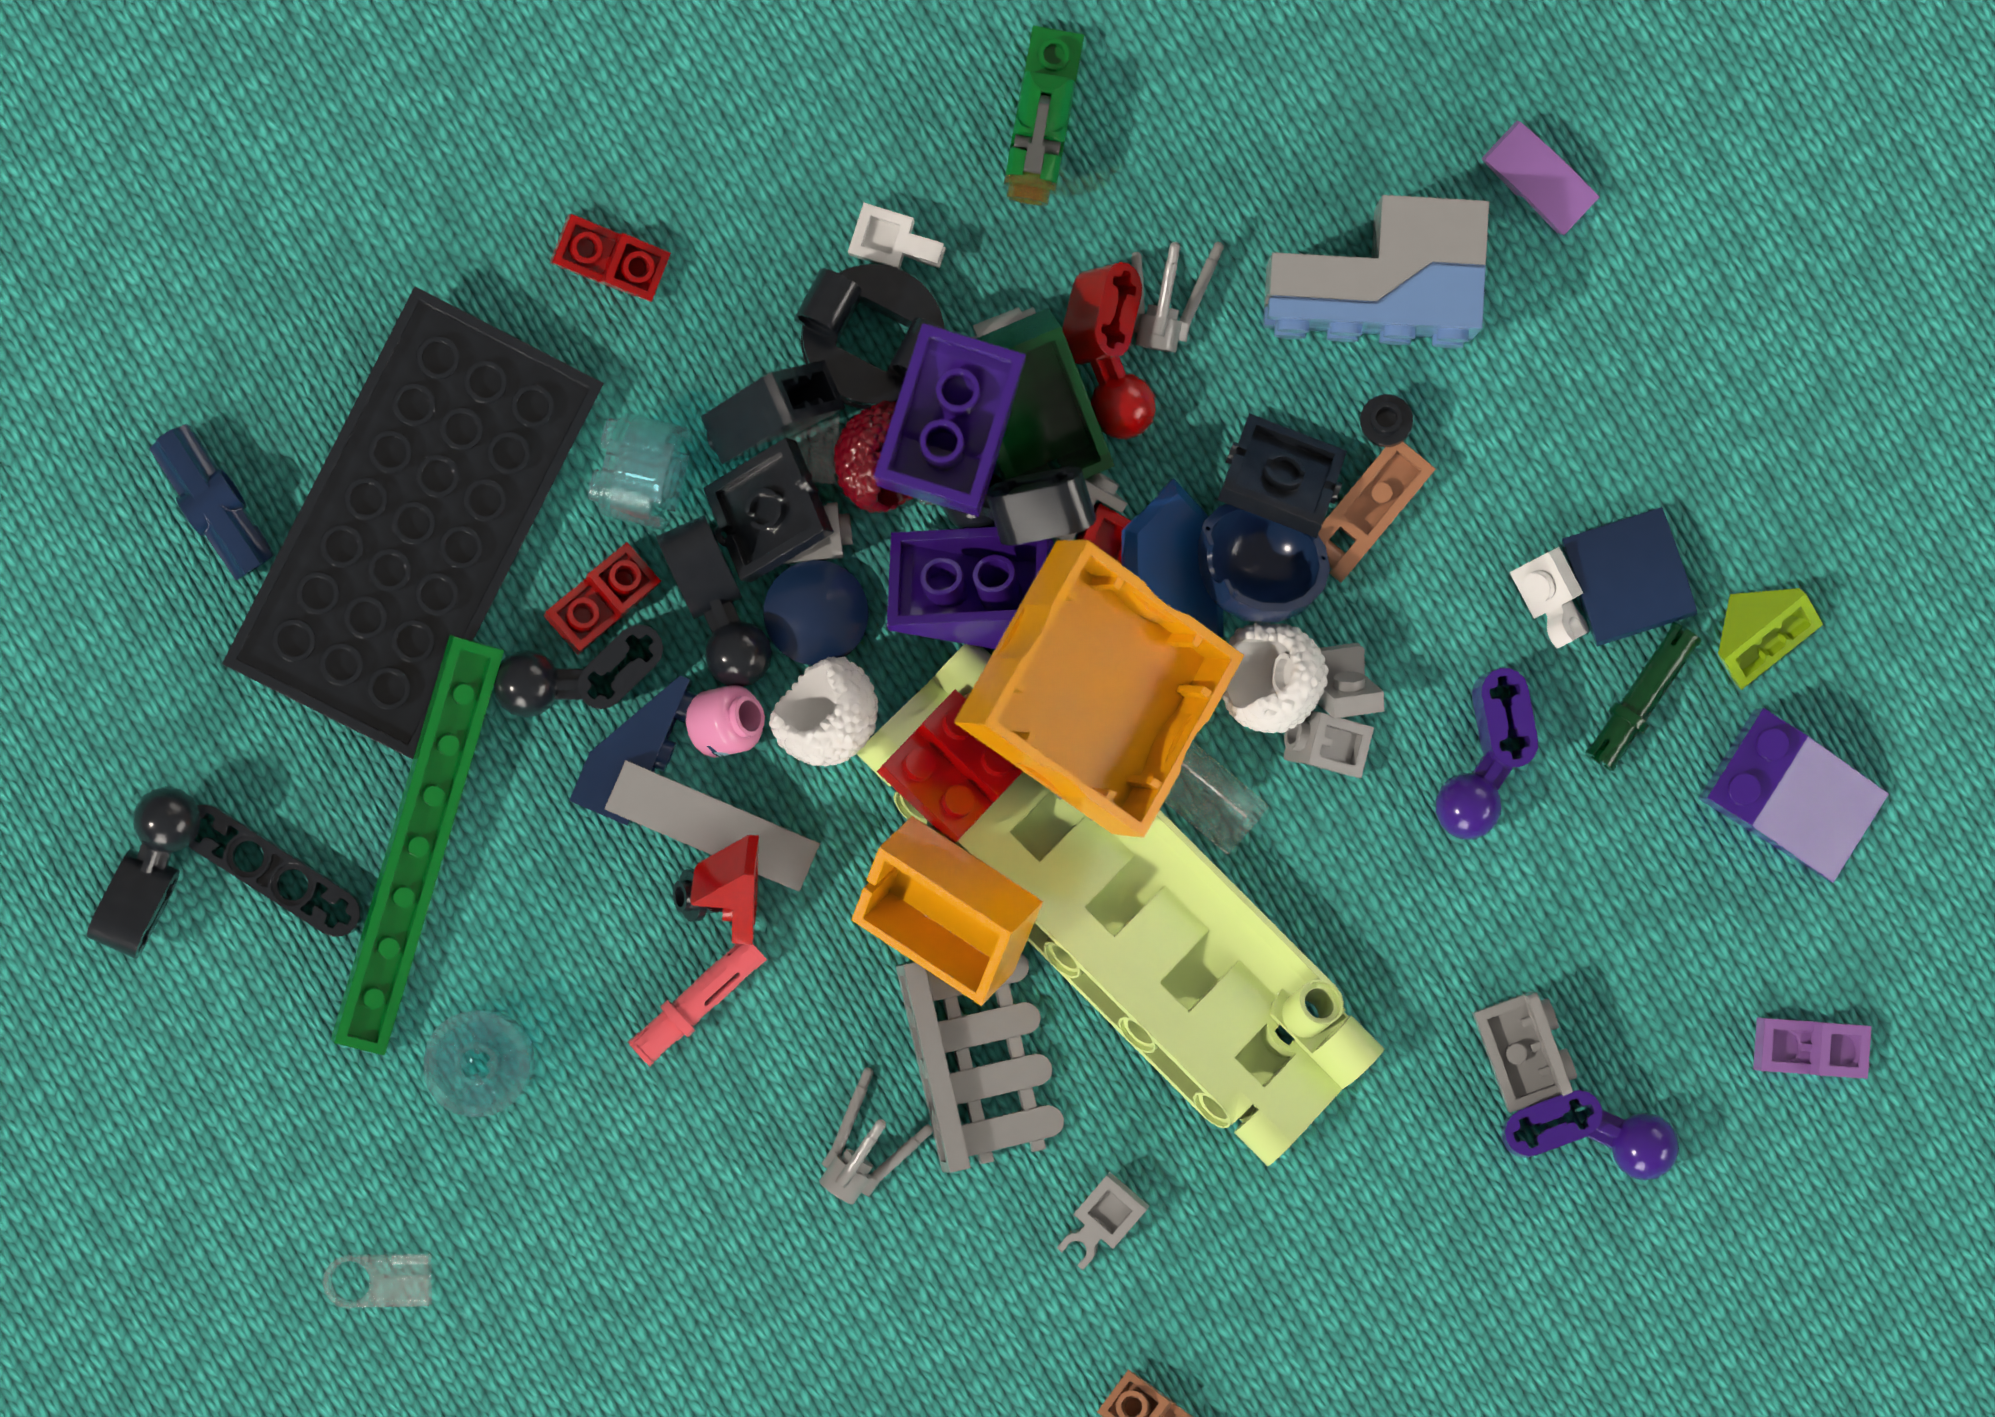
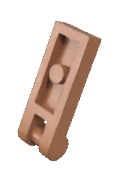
[1318,442,1436,583]

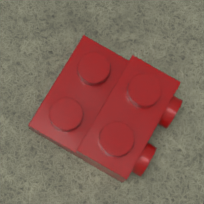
[877,689,1023,843]

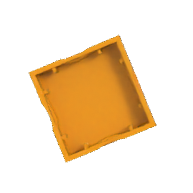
[954,540,1245,838]

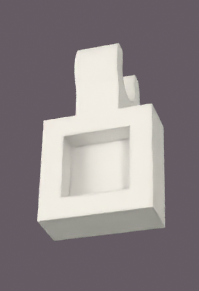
[848,203,946,269]
[1510,547,1589,649]

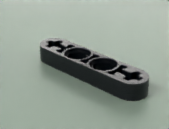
[188,805,363,937]

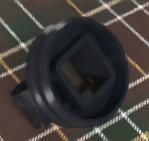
[794,264,946,409]

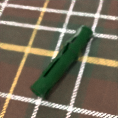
[1585,622,1702,771]

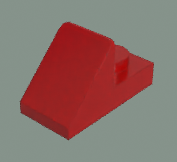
[690,835,759,945]

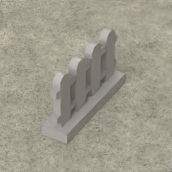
[896,954,1064,1173]

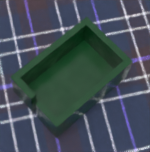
[975,308,1115,480]

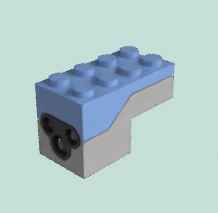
[1263,195,1489,348]

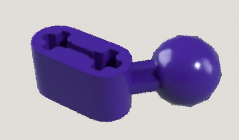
[1436,668,1538,839]
[1501,1090,1679,1181]

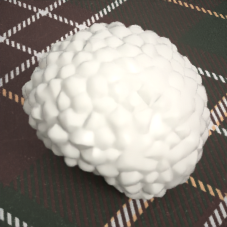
[1222,622,1329,733]
[769,657,878,766]

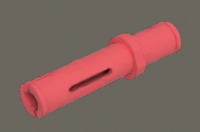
[628,944,767,1066]

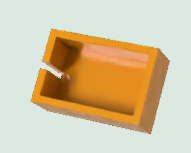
[851,816,1043,1006]

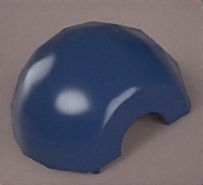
[1198,504,1330,622]

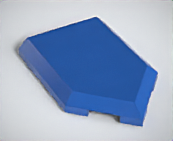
[1122,479,1223,637]

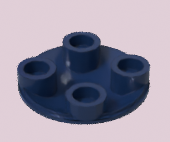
[763,560,869,665]

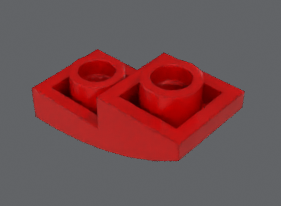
[549,214,671,302]
[544,542,661,655]

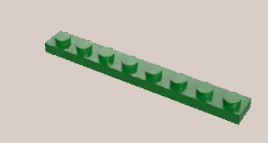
[331,634,504,1056]

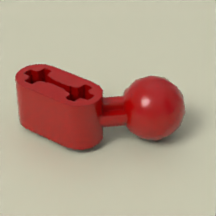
[1062,262,1156,440]

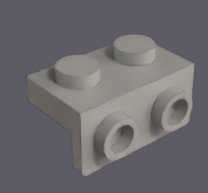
[1472,991,1577,1113]

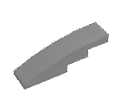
[605,760,820,892]

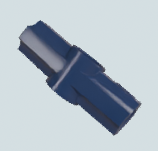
[149,424,275,581]

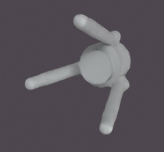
[1132,242,1224,353]
[819,1067,933,1205]

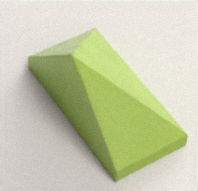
[1718,588,1823,690]

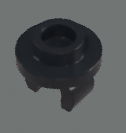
[1360,394,1413,447]
[673,869,723,922]

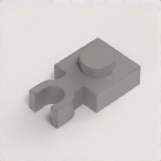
[1057,1172,1149,1270]

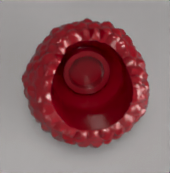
[834,400,914,513]

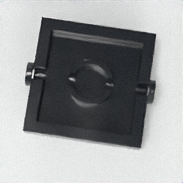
[1218,413,1347,538]
[703,438,834,582]

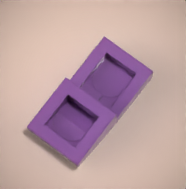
[1481,121,1599,235]
[1753,1017,1872,1079]

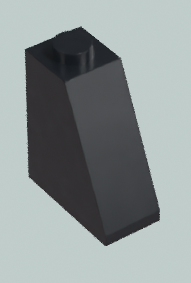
[701,360,846,464]

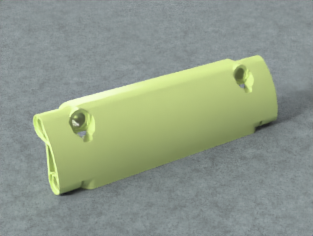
[857,644,1385,1166]

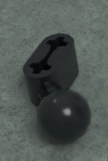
[944,466,1097,545]
[656,515,772,687]
[493,624,663,717]
[87,786,201,959]

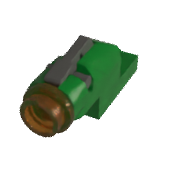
[1004,25,1084,206]

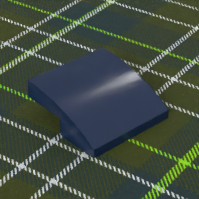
[1562,507,1697,646]

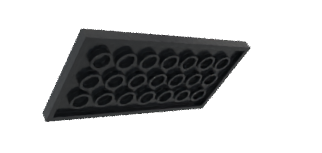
[222,286,604,759]

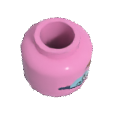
[686,685,765,758]

